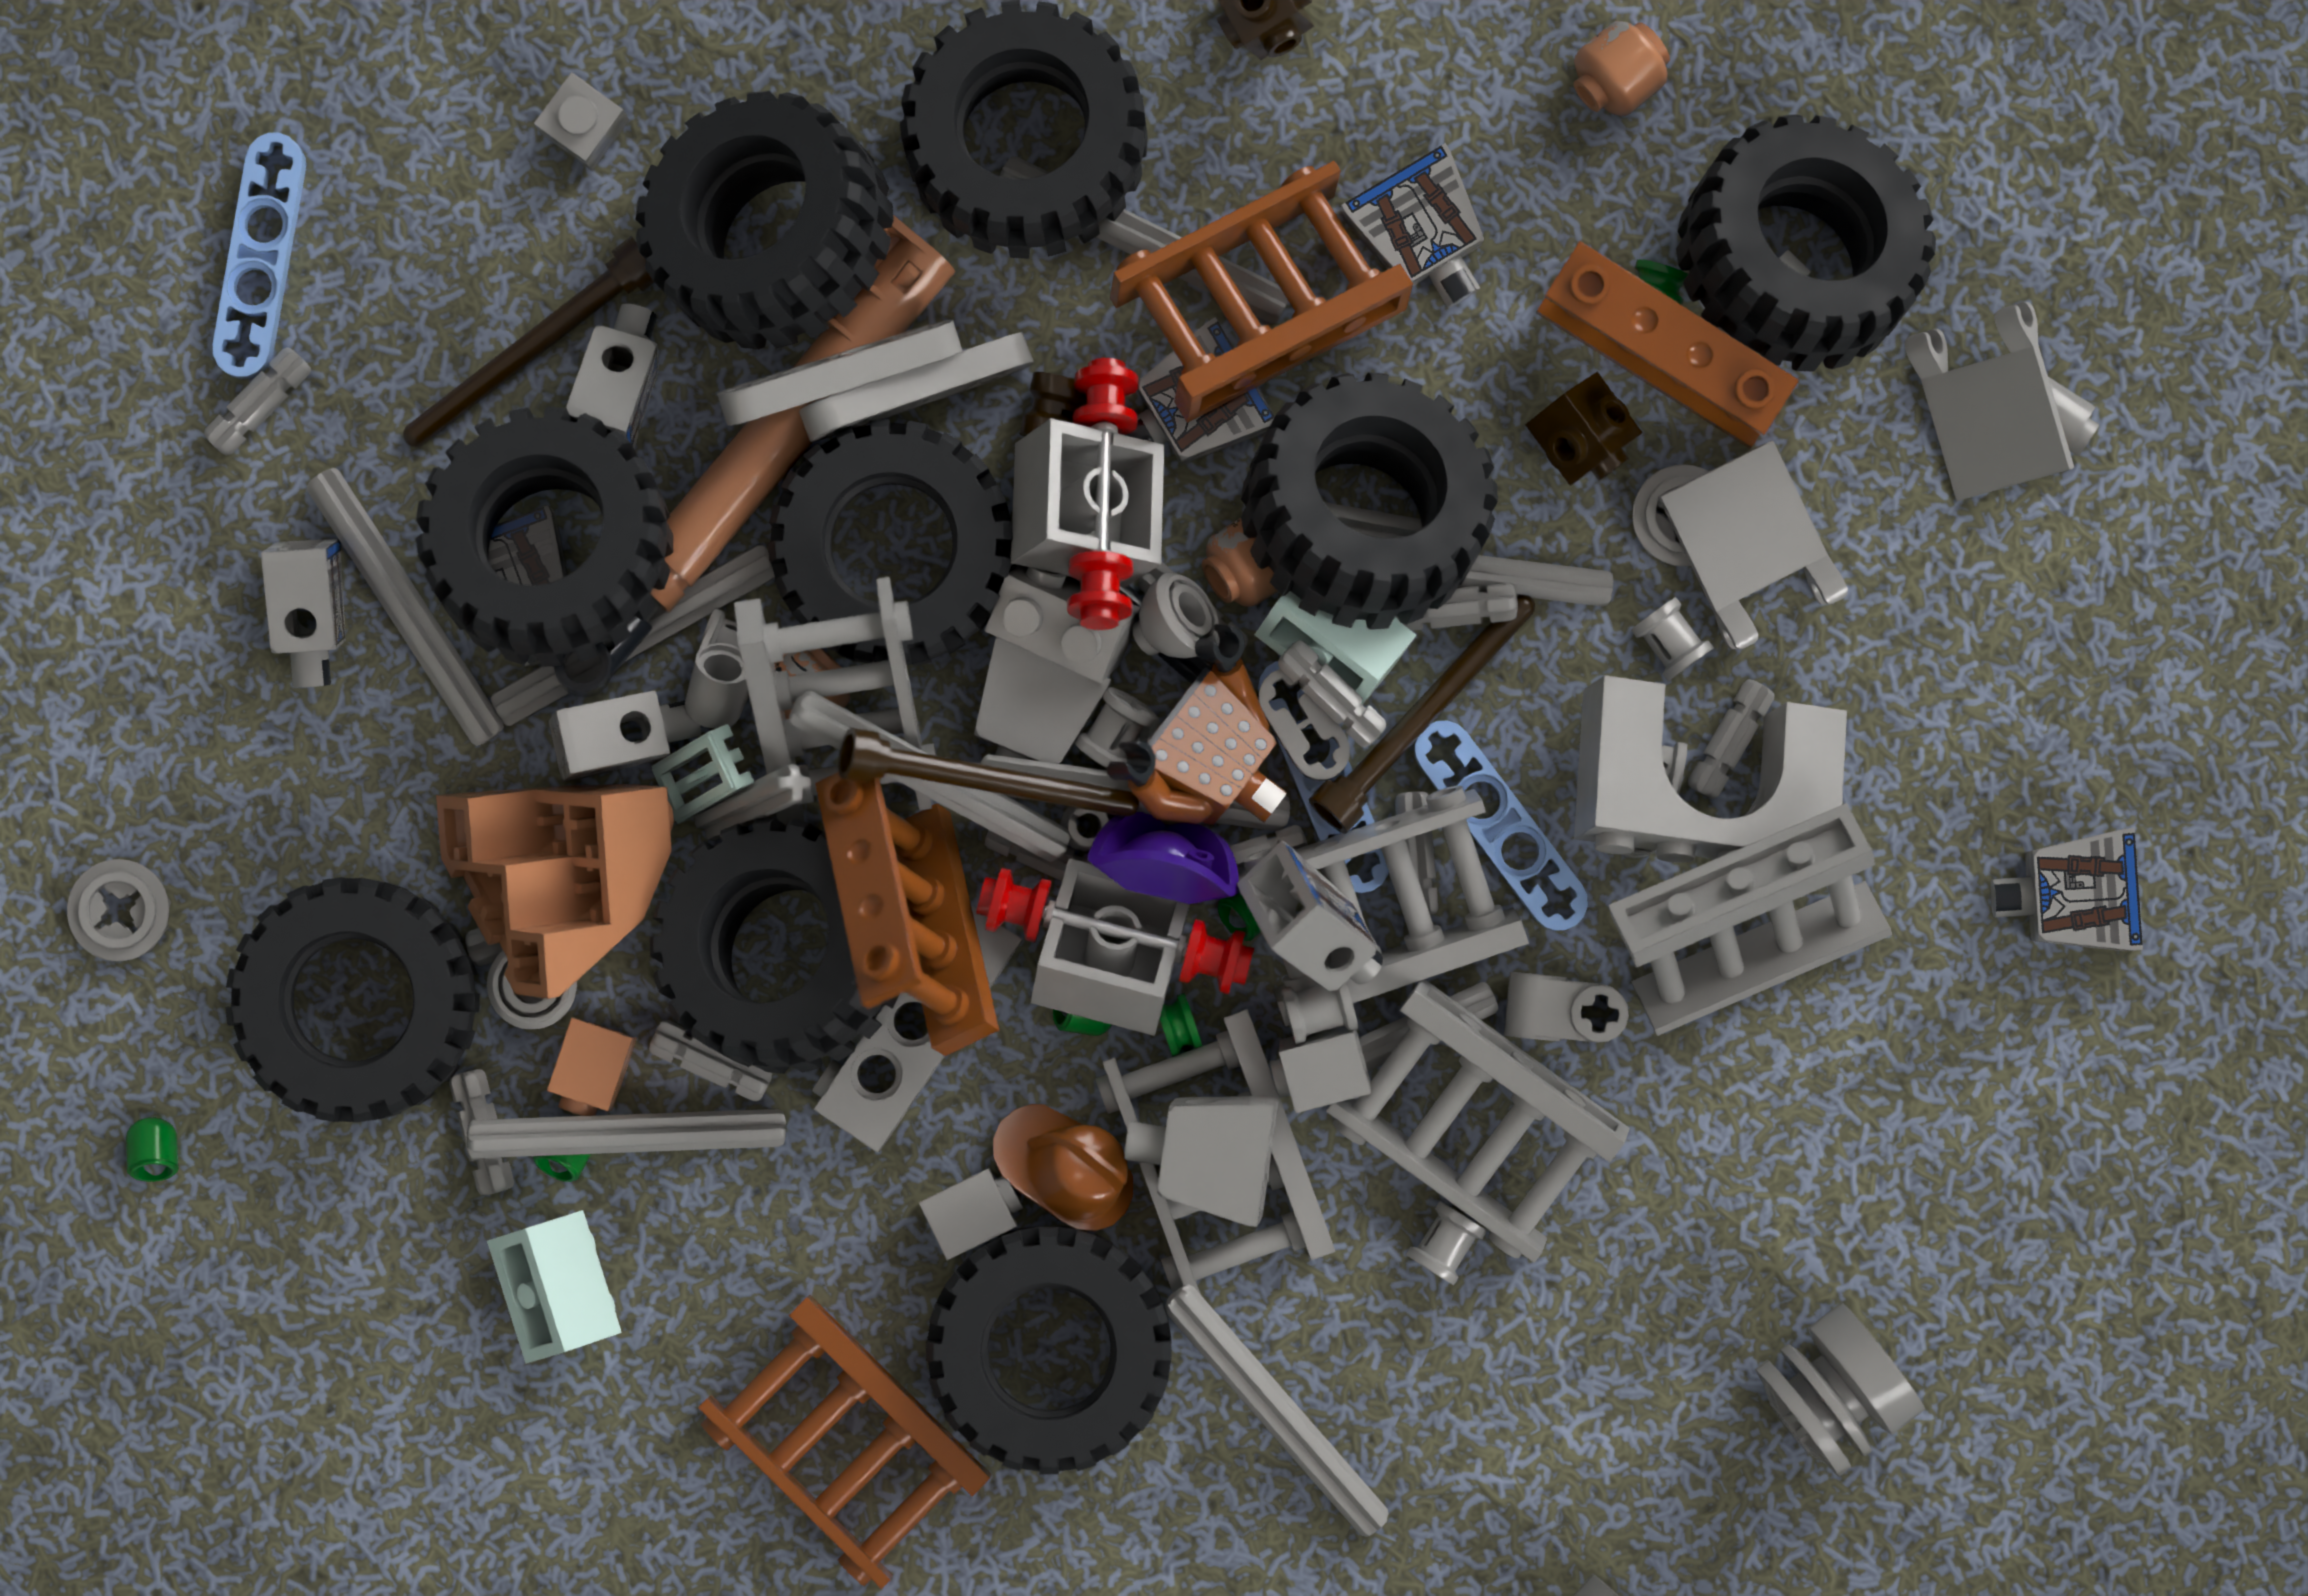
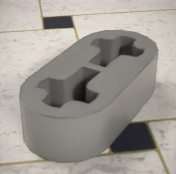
[1258,669,1350,781]

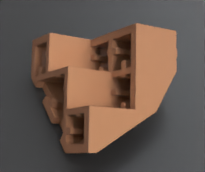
[436,784,674,999]

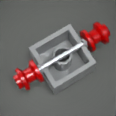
[1011,358,1164,630]
[976,858,1254,1036]

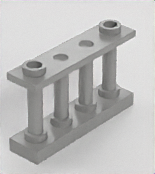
[734,577,937,825]
[1238,786,1529,1026]
[1608,803,1892,1036]
[1326,979,1630,1263]
[1095,1009,1336,1295]

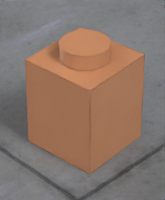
[547,1018,637,1116]

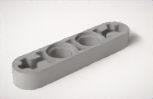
[717,319,962,425]
[799,332,1034,442]

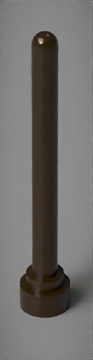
[403,236,654,447]
[1309,594,1535,834]
[838,727,1140,816]

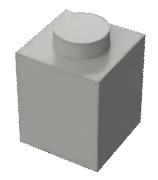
[534,72,629,171]
[1270,1026,1371,1113]
[919,1167,1023,1260]

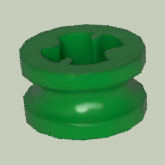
[1634,259,1688,305]
[1160,993,1202,1057]

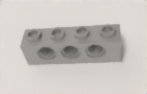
[812,905,1023,1153]

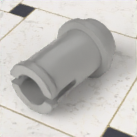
[1060,806,1109,851]

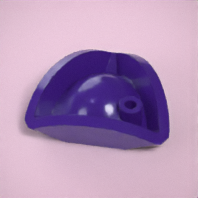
[1087,812,1239,904]

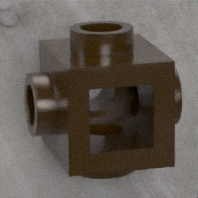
[1217,0,1315,60]
[1525,371,1643,486]

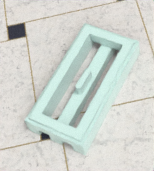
[651,724,755,824]

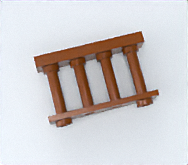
[1110,160,1413,423]
[1536,241,1799,449]
[815,771,999,1056]
[698,1295,992,1589]

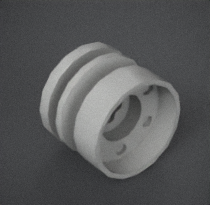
[1754,1303,1925,1477]

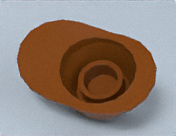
[993,1104,1133,1232]

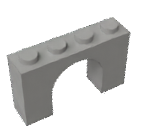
[1574,675,1847,863]

